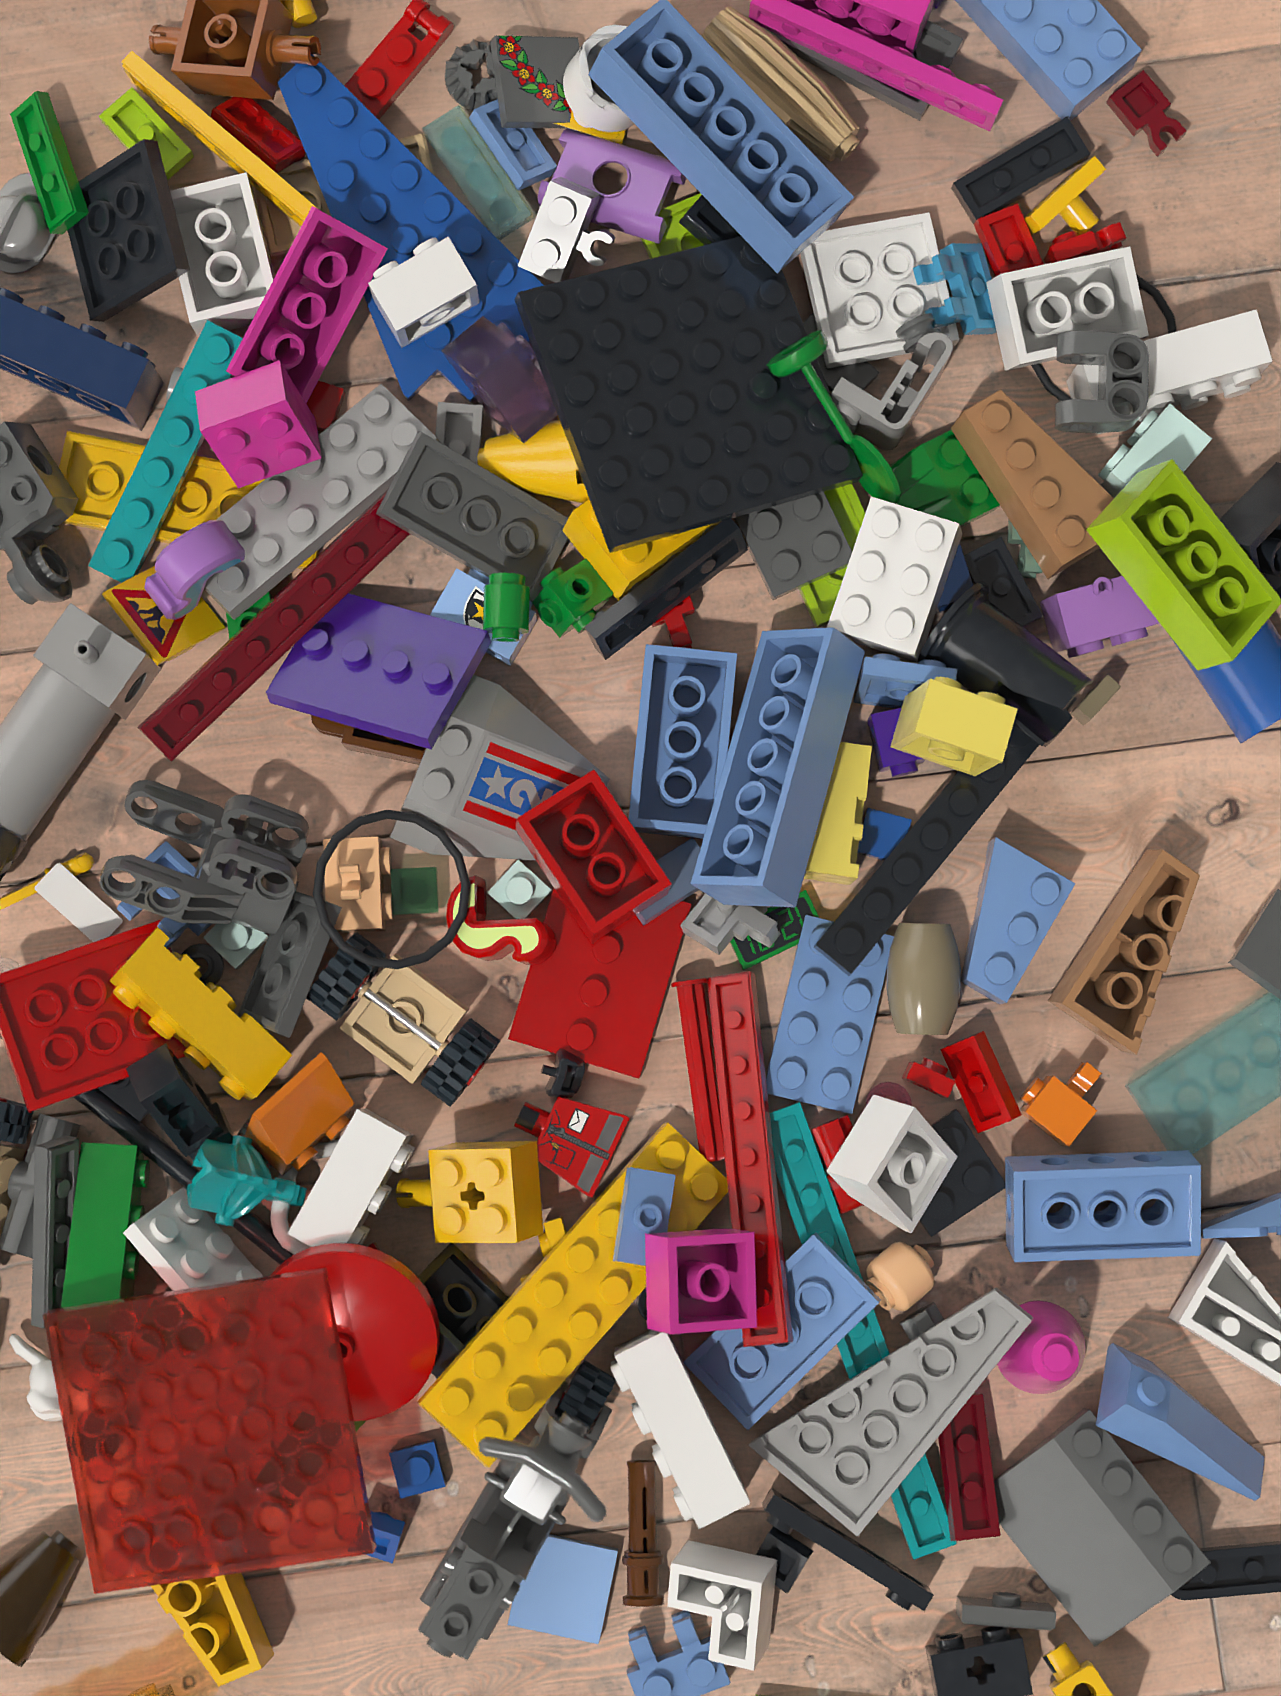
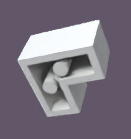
[667,1540,777,1671]

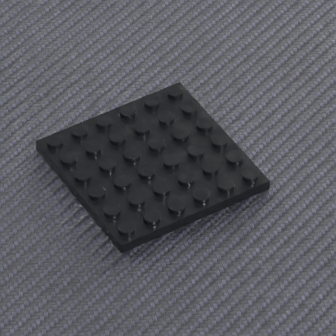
[514,236,863,553]

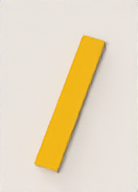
[121,51,318,227]

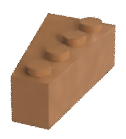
[951,389,1114,579]

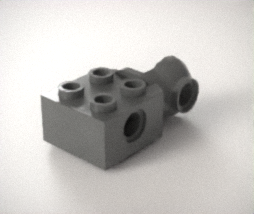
[0,421,79,605]

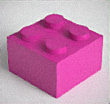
[195,360,322,488]
[645,1228,757,1334]

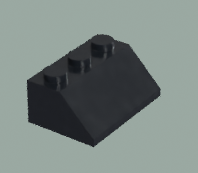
[1219,462,1281,598]
[418,1243,509,1379]

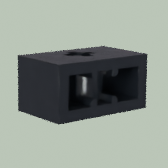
[925,1626,1033,1696]

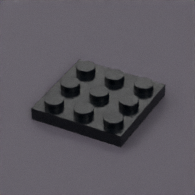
[67,139,190,322]

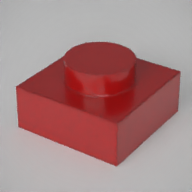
[902,1057,956,1098]

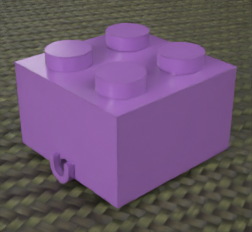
[1040,576,1159,658]

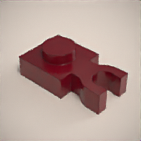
[1106,70,1187,157]

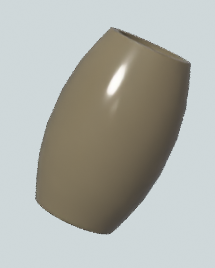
[886,923,961,1035]

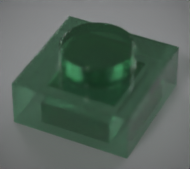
[390,867,439,916]

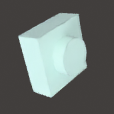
[487,859,552,919]
[203,922,269,970]

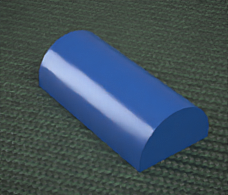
[1169,619,1281,743]

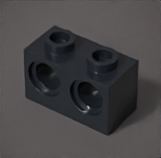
[126,1043,224,1157]

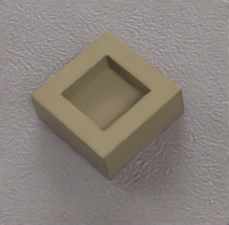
[1070,674,1121,726]

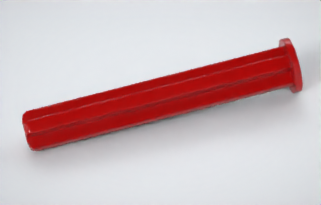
[671,978,725,1162]

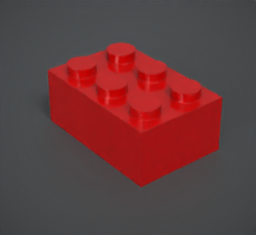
[516,769,672,944]

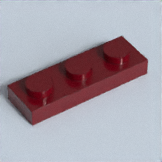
[938,1394,1001,1541]

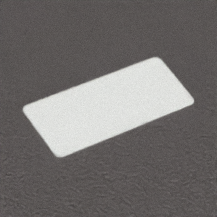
[35,863,123,942]

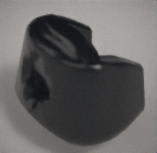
[541,1049,585,1098]

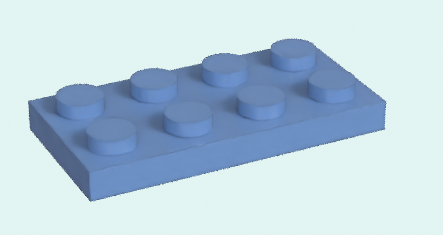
[766,915,894,1114]
[683,1232,881,1430]

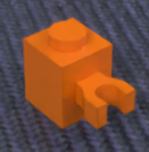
[1020,1062,1102,1147]

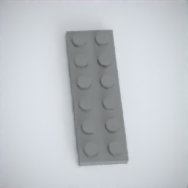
[204,384,439,620]

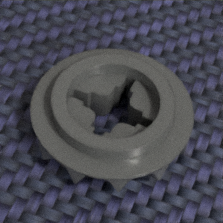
[445,39,498,110]

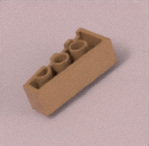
[1048,849,1200,1055]

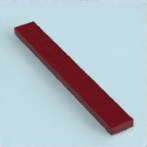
[137,489,410,762]

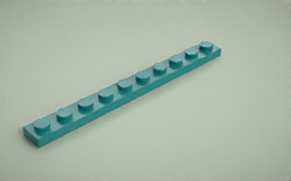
[769,1102,957,1560]

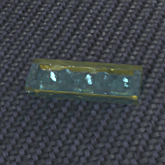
[422,104,534,241]

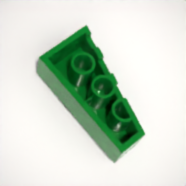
[59,1142,150,1346]

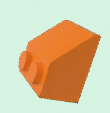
[244,1052,355,1176]

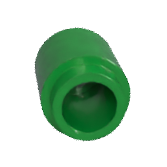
[483,573,530,642]

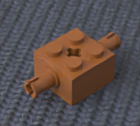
[149,0,321,100]

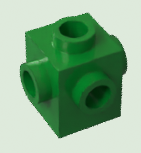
[532,558,614,638]

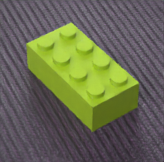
[1086,459,1281,671]

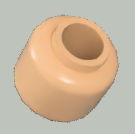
[865,1242,935,1311]

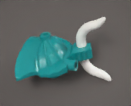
[187,1135,340,1255]

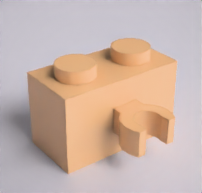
[323,837,393,933]

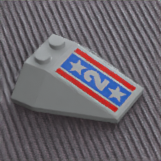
[390,674,610,860]

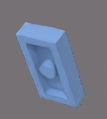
[469,99,557,191]

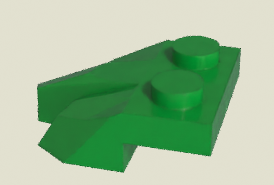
[890,430,1000,528]

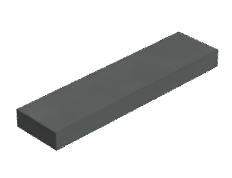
[31,1135,79,1329]

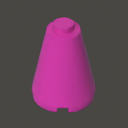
[997,1300,1086,1394]

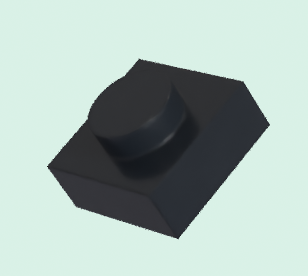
[756,1526,813,1594]

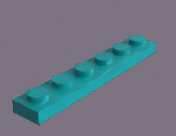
[88,320,243,583]

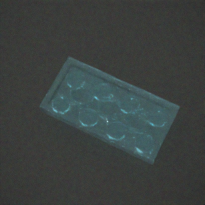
[1125,991,1281,1154]

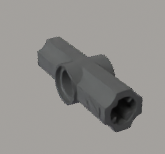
[0,1113,80,1258]

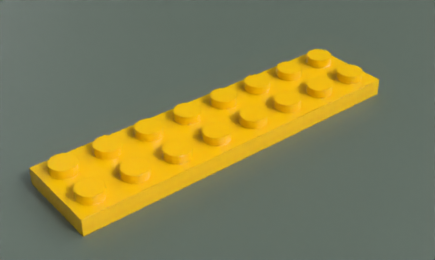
[417,1123,728,1468]

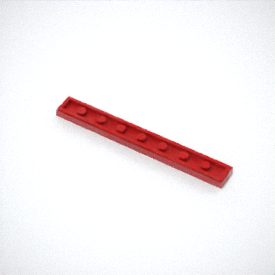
[707,971,793,1347]

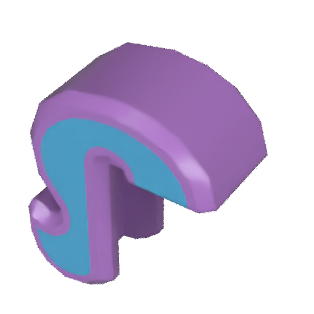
[144,520,245,620]

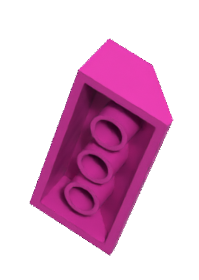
[226,206,388,403]

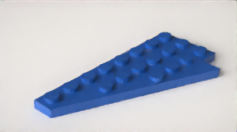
[278,54,544,403]

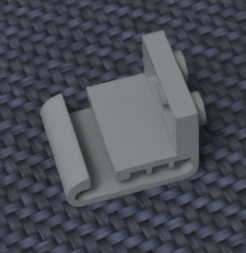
[831,332,953,450]

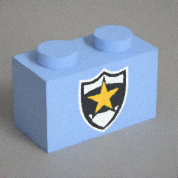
[430,568,537,666]

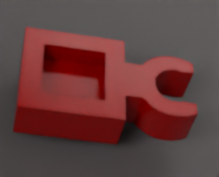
[1044,222,1127,264]

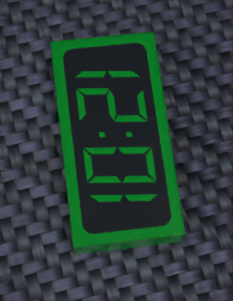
[730,890,819,971]

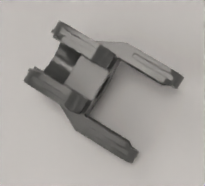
[100,780,309,936]

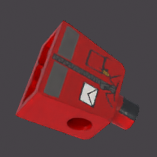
[514,1097,630,1198]

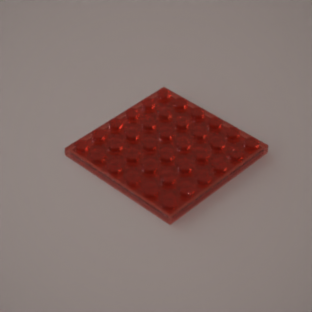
[43,1267,376,1594]

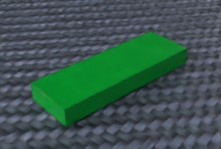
[10,91,89,235]

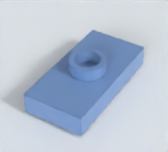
[613,1167,675,1266]

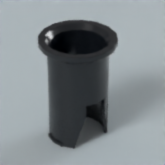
[918,582,1094,747]

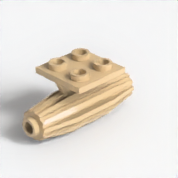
[702,6,860,162]

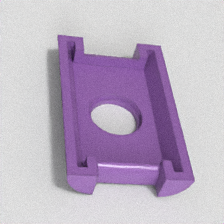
[538,128,687,244]

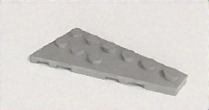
[748,1287,1033,1537]

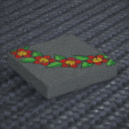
[490,35,580,128]

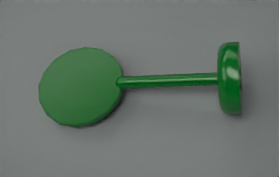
[767,330,901,504]

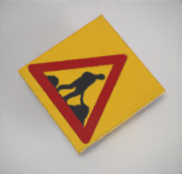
[102,566,225,666]

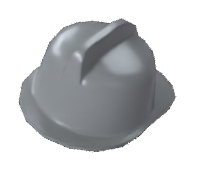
[0,173,56,274]

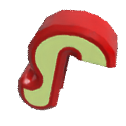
[446,875,557,965]

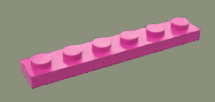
[748,0,1003,132]

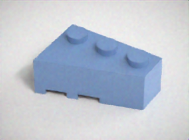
[960,837,1075,1005]

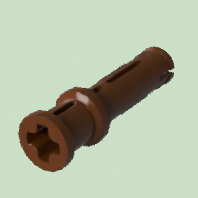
[622,1460,664,1607]

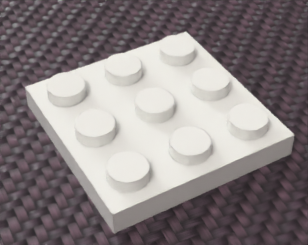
[800,212,959,369]

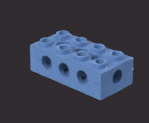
[1005,1150,1201,1262]

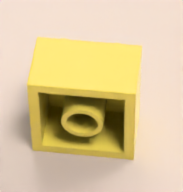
[890,677,1017,776]

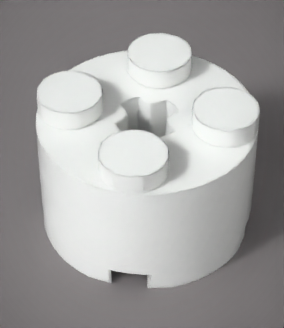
[563,25,634,132]

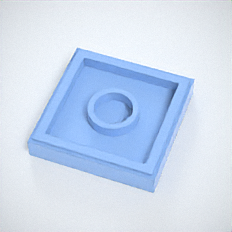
[508,1534,618,1644]

